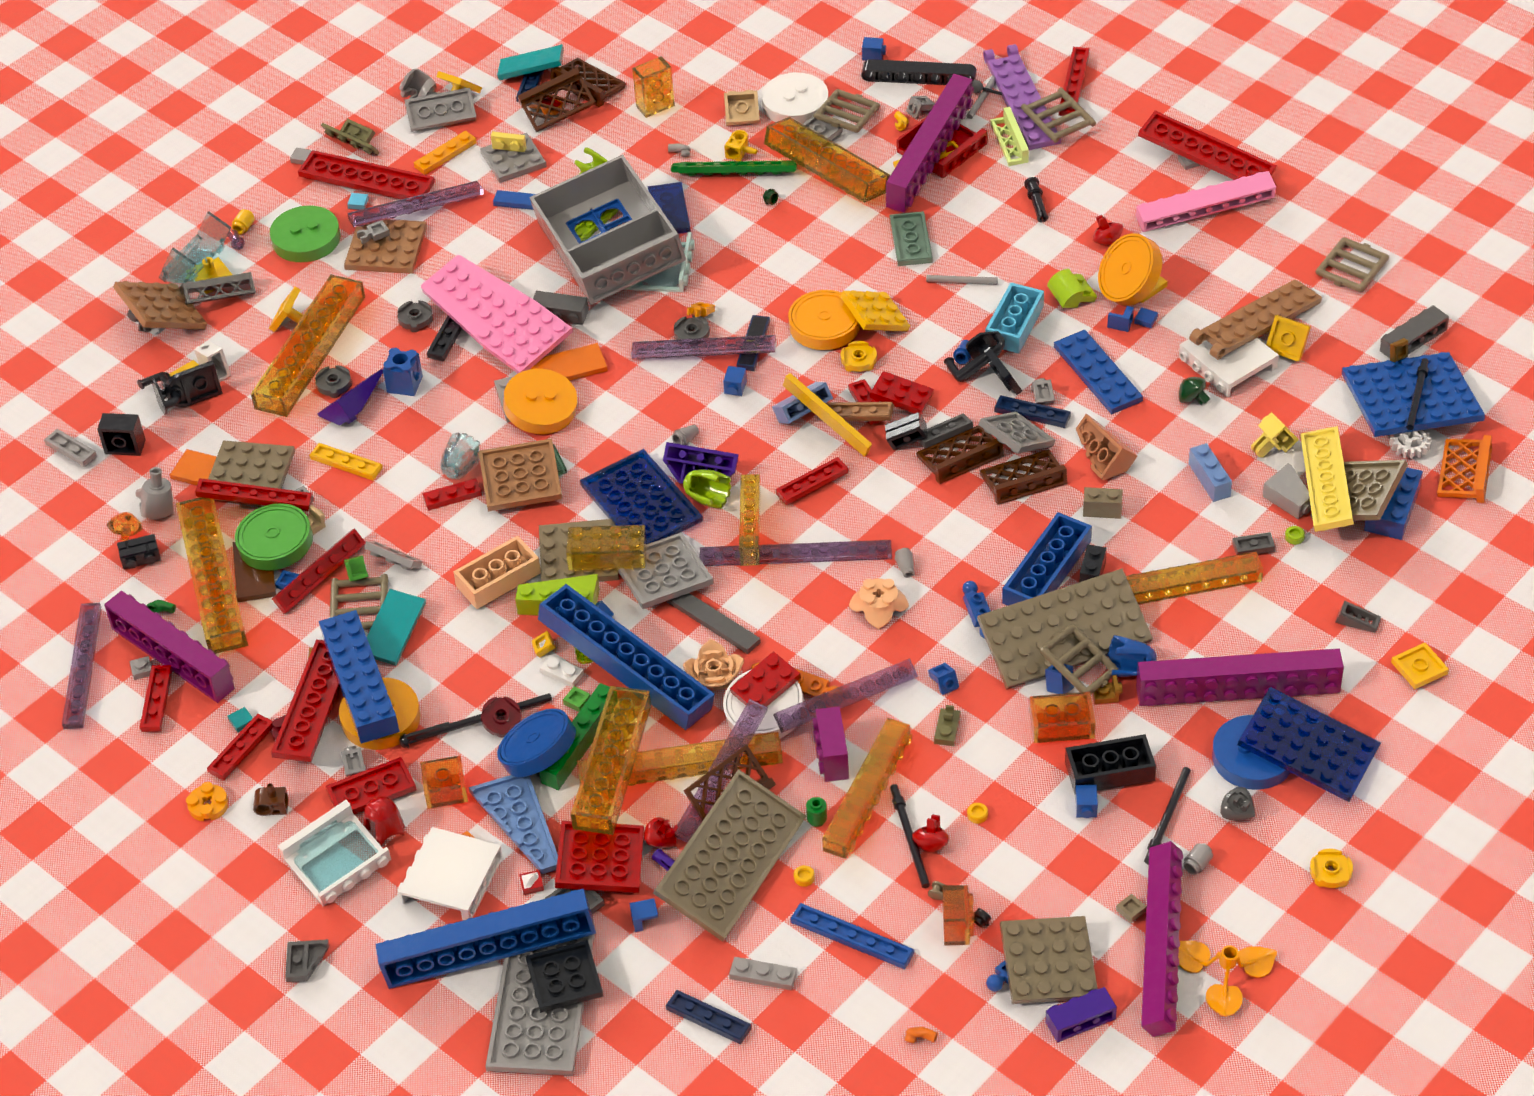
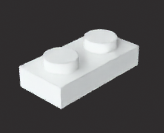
[540,655,584,688]

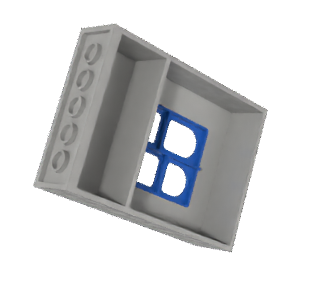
[529,155,686,304]

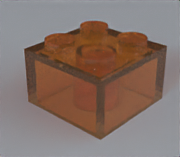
[420,755,468,809]
[943,885,974,946]

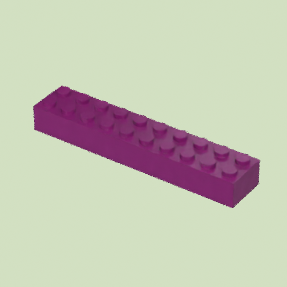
[886,74,974,213]
[1136,648,1344,706]

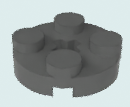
[397,300,433,332]
[674,315,710,348]
[315,365,352,398]

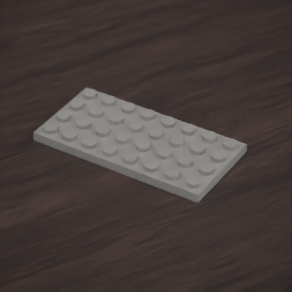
[485,925,595,1076]

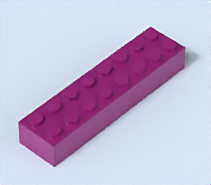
[104,590,235,703]

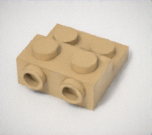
[724,90,760,126]

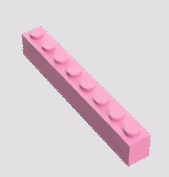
[1136,171,1276,232]

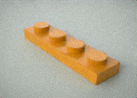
[413,130,477,175]

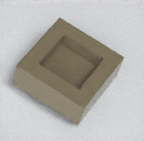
[1116,893,1147,923]

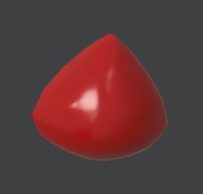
[1093,214,1123,246]
[912,814,949,853]
[644,817,678,848]

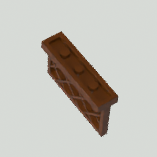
[551,58,626,107]
[518,68,596,132]
[916,425,1004,484]
[980,449,1067,505]
[684,744,776,821]

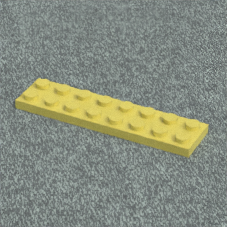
[1300,426,1354,532]

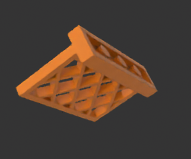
[1437,435,1492,503]

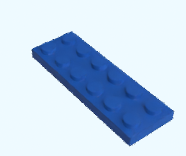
[1054,329,1143,415]

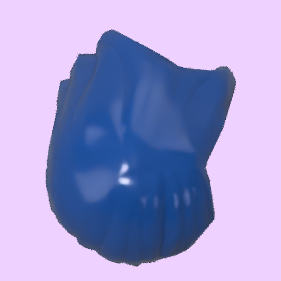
[1108,635,1157,677]

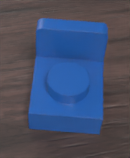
[928,663,959,695]

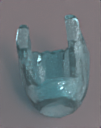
[440,432,480,479]

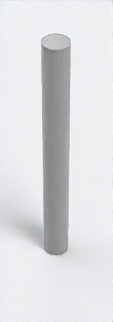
[967,76,996,119]
[926,275,998,284]

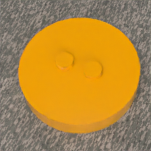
[1098,233,1162,306]
[788,290,860,350]
[503,369,577,434]
[339,677,421,750]

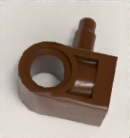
[253,783,289,816]

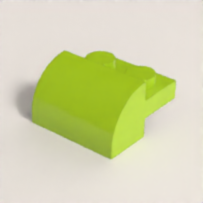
[1047,269,1097,308]

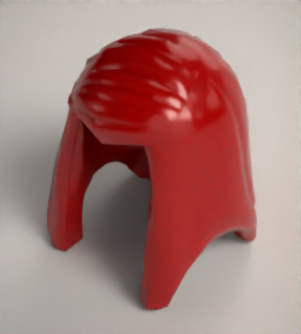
[363,796,405,847]

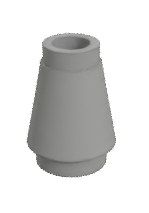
[672,424,699,445]
[894,548,915,578]

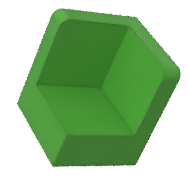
[344,555,368,581]

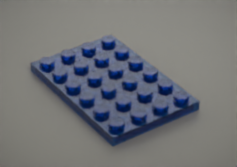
[580,449,703,549]
[1237,687,1381,802]

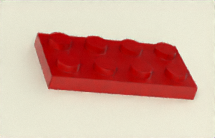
[326,757,417,814]

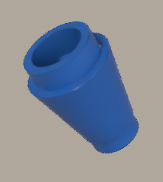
[953,340,971,364]

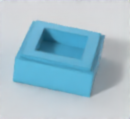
[347,193,369,210]

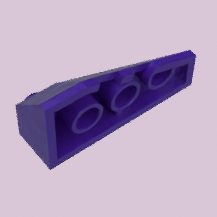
[317,369,383,425]

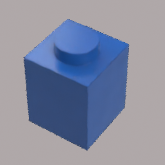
[862,37,886,61]
[723,366,747,396]
[1075,785,1098,818]

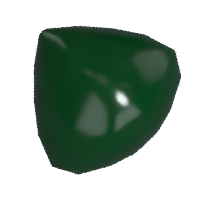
[1179,377,1210,405]

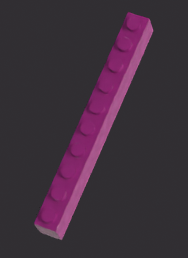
[1141,841,1183,1037]

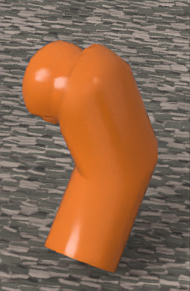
[904,1026,938,1043]

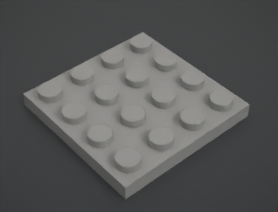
[612,532,714,609]

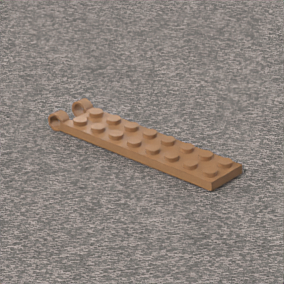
[1189,279,1322,360]

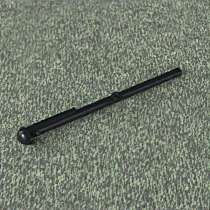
[399,693,552,748]

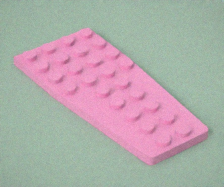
[421,255,573,374]

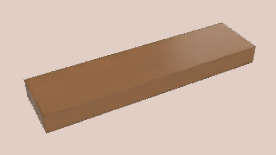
[819,402,894,421]

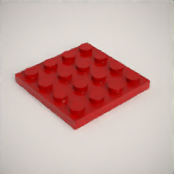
[555,821,644,893]

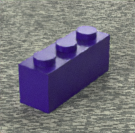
[1045,987,1117,1043]

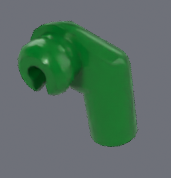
[146,600,176,613]

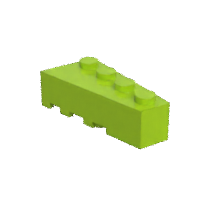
[515,574,600,615]

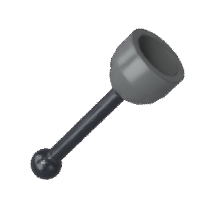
[972,79,1002,96]

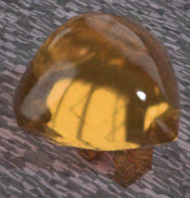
[106,512,143,541]

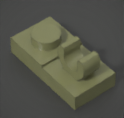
[934,705,961,746]

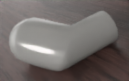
[668,143,691,157]

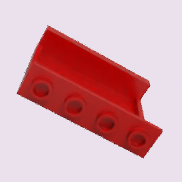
[896,118,988,178]

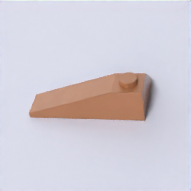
[1076,414,1138,480]

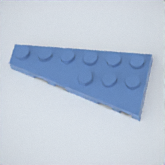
[468,775,558,874]

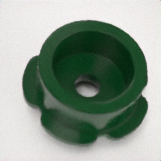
[763,189,779,205]

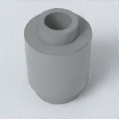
[1183,843,1213,875]

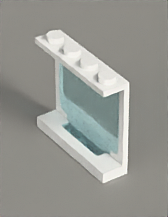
[278,800,391,906]

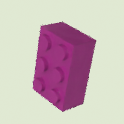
[812,706,849,782]

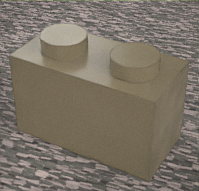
[1083,487,1123,519]

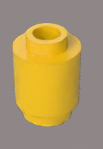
[232,209,255,235]

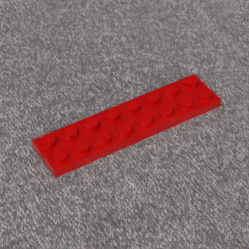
[1138,111,1277,180]
[298,150,435,204]
[271,639,340,762]

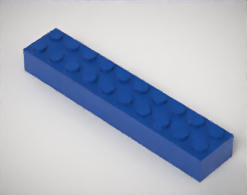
[538,584,715,730]
[375,889,596,989]

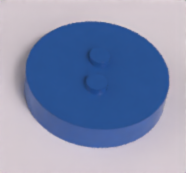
[497,709,576,777]
[1212,715,1296,790]

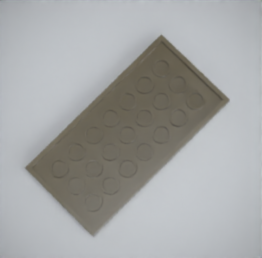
[977,568,1153,689]
[653,769,807,942]

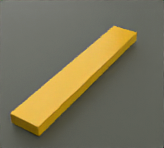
[783,373,872,457]

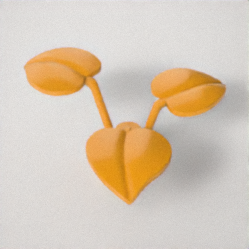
[1178,940,1277,1017]

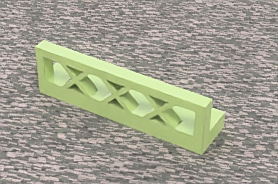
[990,107,1029,166]

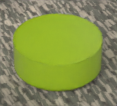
[1285,526,1305,545]

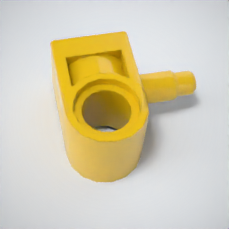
[724,130,758,161]

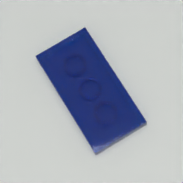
[648,182,691,234]

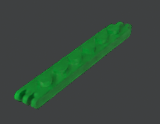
[671,160,797,176]

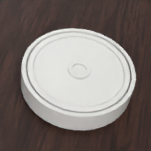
[762,72,829,126]
[723,670,805,742]

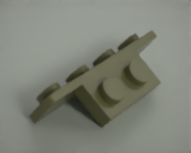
[321,118,379,155]

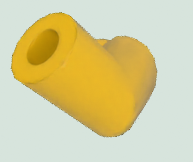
[894,111,909,131]

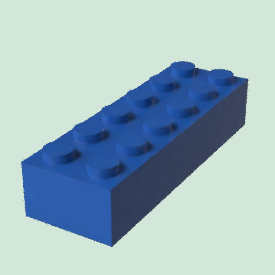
[1002,512,1092,606]

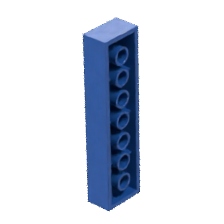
[319,610,400,744]

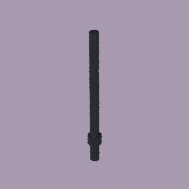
[1406,358,1429,430]
[1144,767,1191,865]
[890,784,930,888]

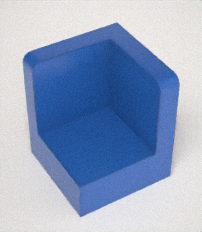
[1107,306,1134,332]
[1045,664,1074,695]
[629,898,658,932]

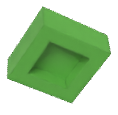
[563,686,591,712]

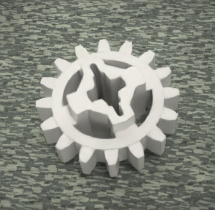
[1389,430,1431,459]

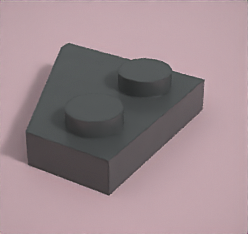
[285,939,330,982]

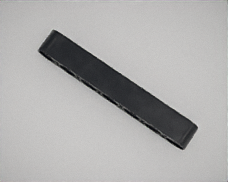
[861,59,977,85]

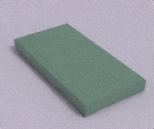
[890,211,933,266]

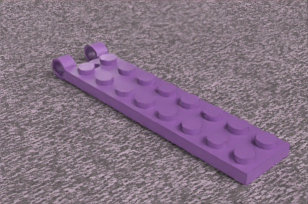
[983,44,1061,150]

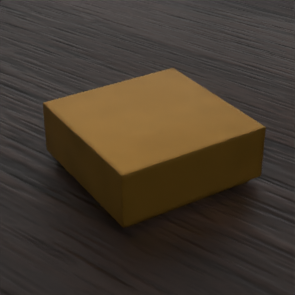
[1390,338,1408,362]

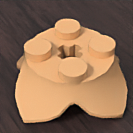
[849,578,909,629]
[683,639,744,690]

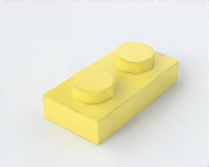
[491,131,527,152]

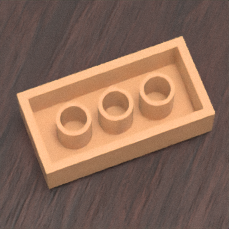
[453,536,541,609]

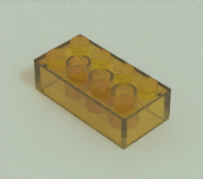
[566,525,647,570]

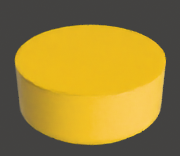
[967,803,988,824]
[794,865,815,887]

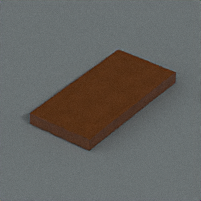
[232,542,276,602]

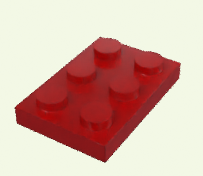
[869,371,934,415]
[730,651,801,715]

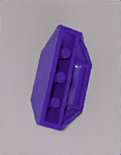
[663,442,739,484]

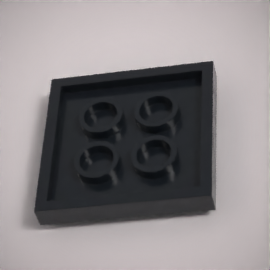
[525,940,604,1013]

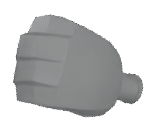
[399,69,437,99]
[136,467,174,520]

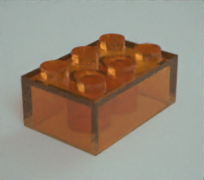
[1029,692,1096,743]

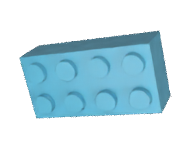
[985,282,1044,354]

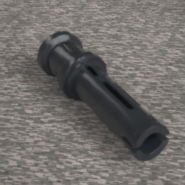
[1024,177,1048,223]

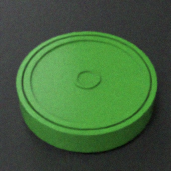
[270,205,341,262]
[235,503,313,570]

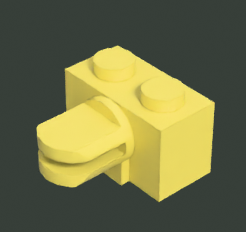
[1251,412,1299,458]

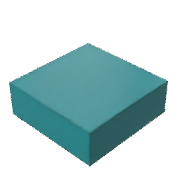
[227,707,253,733]

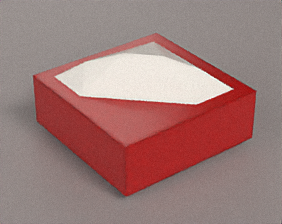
[519,870,544,895]

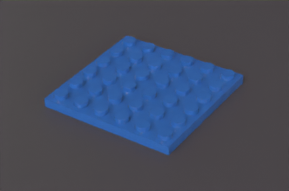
[1342,352,1485,437]

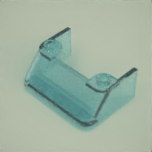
[159,211,231,283]

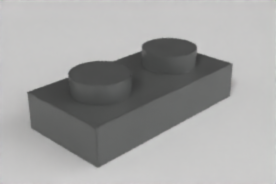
[1232,532,1275,557]

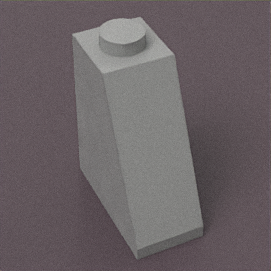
[1263,463,1311,519]

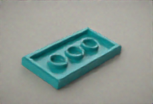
[497,44,564,80]
[367,589,426,666]

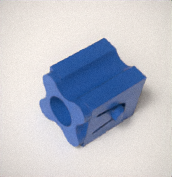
[383,348,423,396]

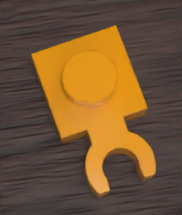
[687,302,715,317]

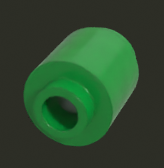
[806,797,827,827]

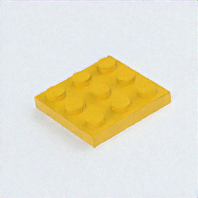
[840,290,910,331]

